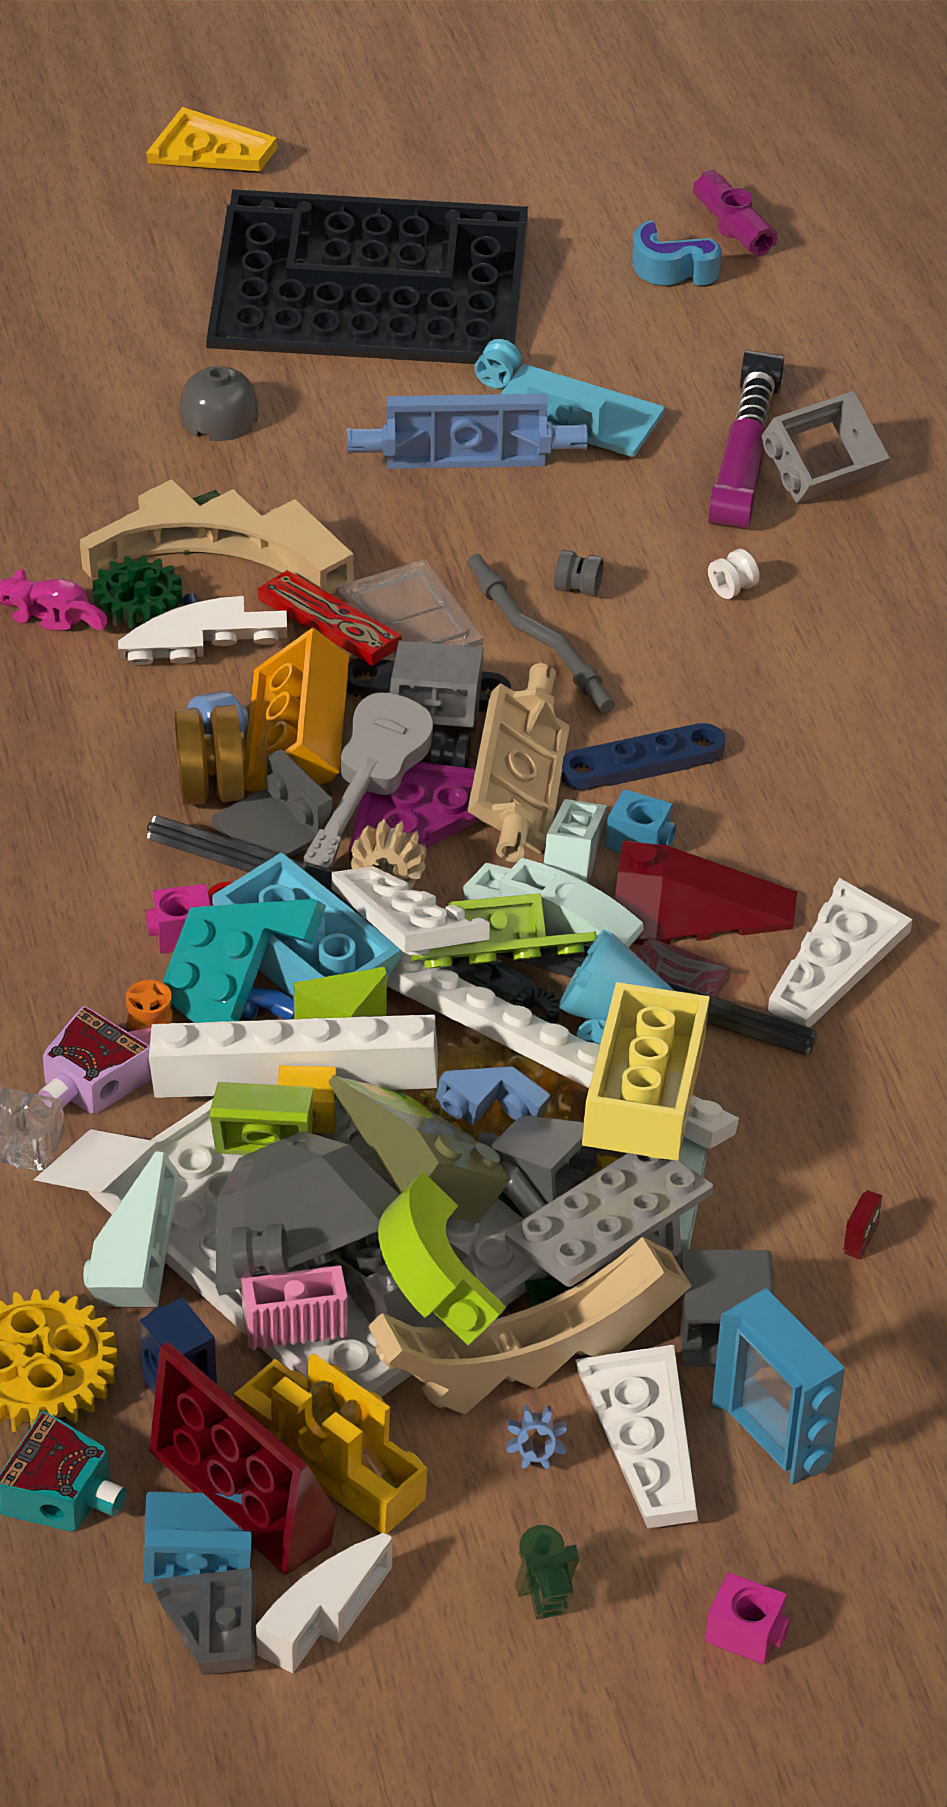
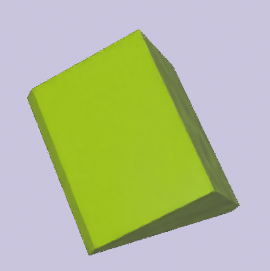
[293,967,387,1019]
[210,1082,314,1155]

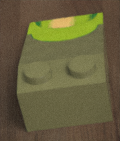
[328,1075,510,1223]

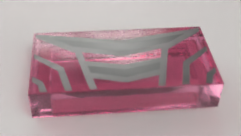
[636,937,730,997]

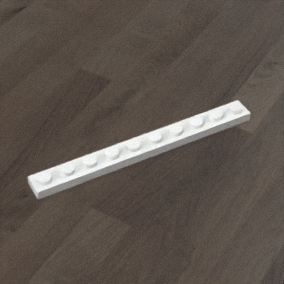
[387,951,739,1150]

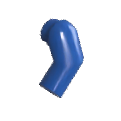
[242,987,294,1020]

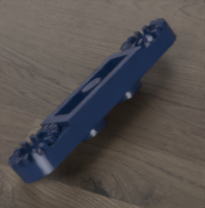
[561,723,725,791]

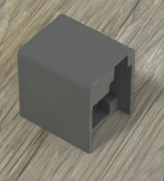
[678,1250,775,1367]

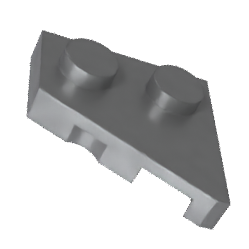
[152,1568,256,1675]

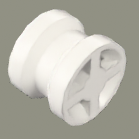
[708,548,760,599]

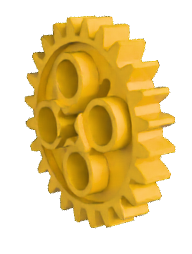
[0,1289,118,1432]

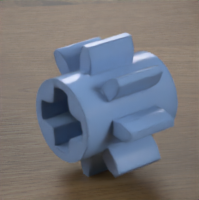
[506,1405,567,1470]

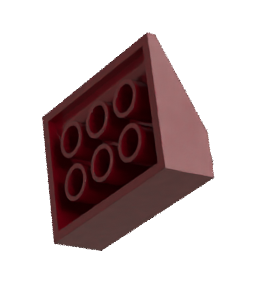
[149,1342,337,1575]

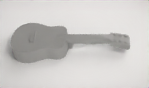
[304,692,433,871]

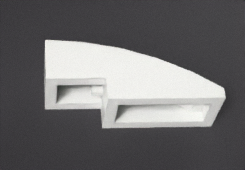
[256,1533,392,1673]

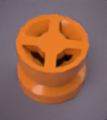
[126,979,173,1031]

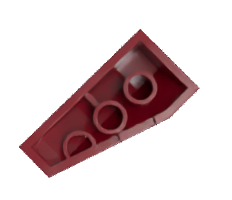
[615,841,797,946]

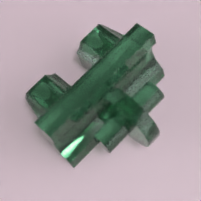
[515,1525,579,1619]

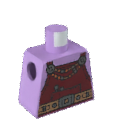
[38,1005,152,1114]

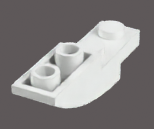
[118,596,287,665]

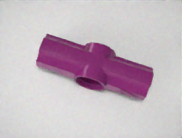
[693,169,778,257]

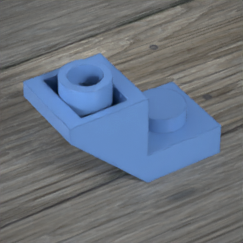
[436,1067,550,1126]

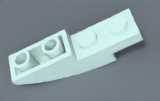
[463,858,644,948]

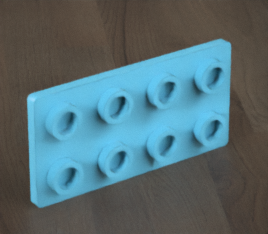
[501,364,664,457]

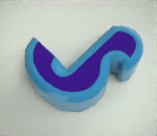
[632,220,722,286]

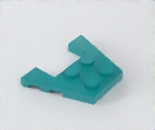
[162,899,326,1023]

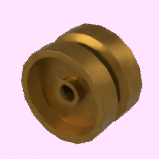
[175,705,246,805]

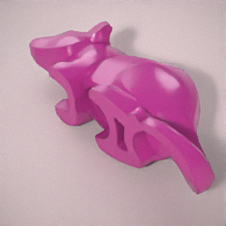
[0,569,108,630]

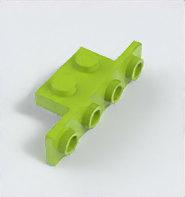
[411,893,597,969]

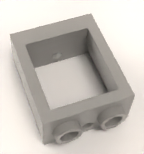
[761,391,890,504]

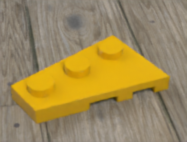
[146,107,278,171]

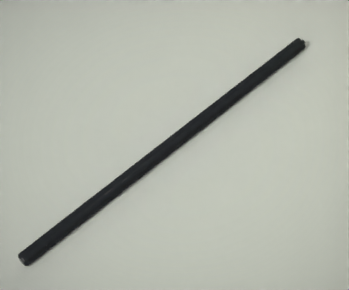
[147,815,817,1055]

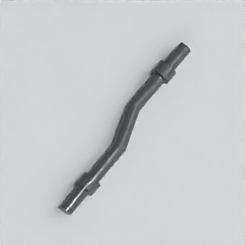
[467,554,615,713]

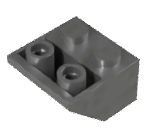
[390,641,484,733]

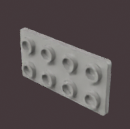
[505,1153,713,1287]

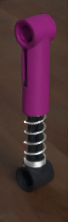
[708,350,784,529]

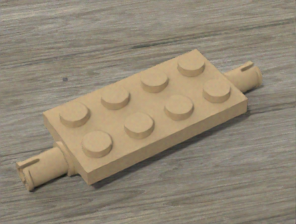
[468,663,570,862]

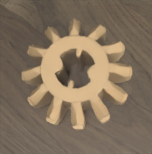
[351,819,427,890]

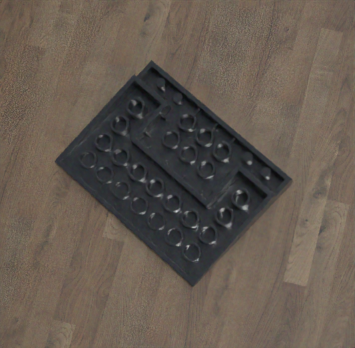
[206,189,528,364]

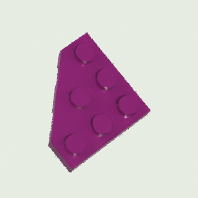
[349,762,480,860]

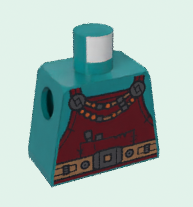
[0,1411,127,1532]

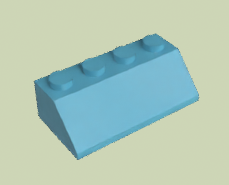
[212,852,402,998]

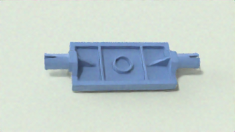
[347,394,587,469]

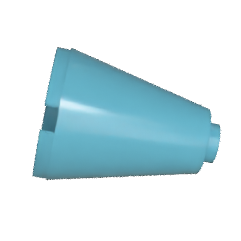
[559,929,674,1021]

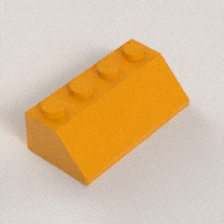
[244,627,349,791]

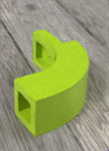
[378,1171,506,1345]

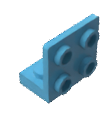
[143,1492,251,1583]

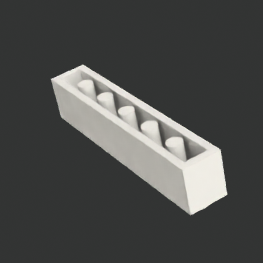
[149,1015,438,1098]

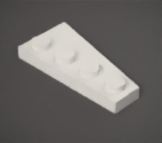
[332,866,490,955]
[768,878,912,1027]
[575,1345,698,1529]

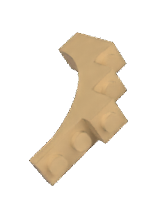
[80,479,354,595]
[368,1237,692,1415]

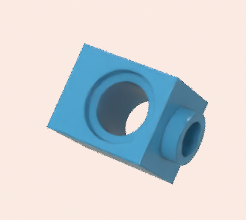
[606,789,677,853]

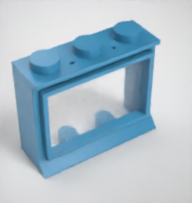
[712,1288,845,1484]

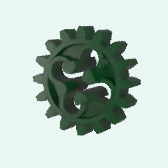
[92,555,183,629]

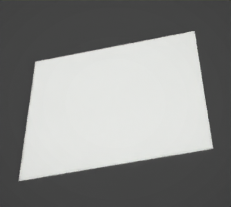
[34,1129,156,1193]

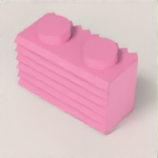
[241,1265,348,1350]

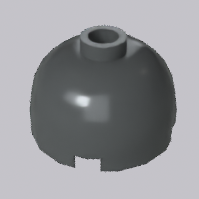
[180,366,258,441]

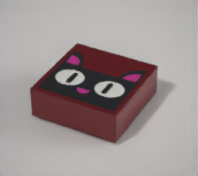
[843,1190,883,1260]

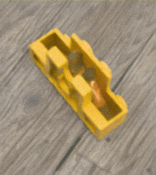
[234,1353,428,1534]

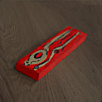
[257,570,402,666]

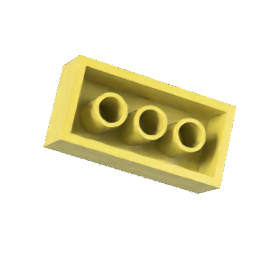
[582,982,710,1161]

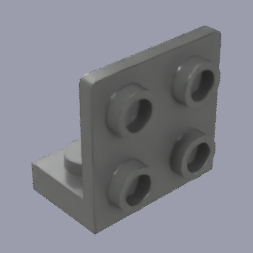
[212,749,333,858]

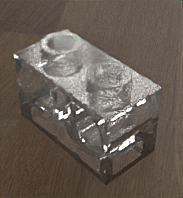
[0,1087,65,1172]

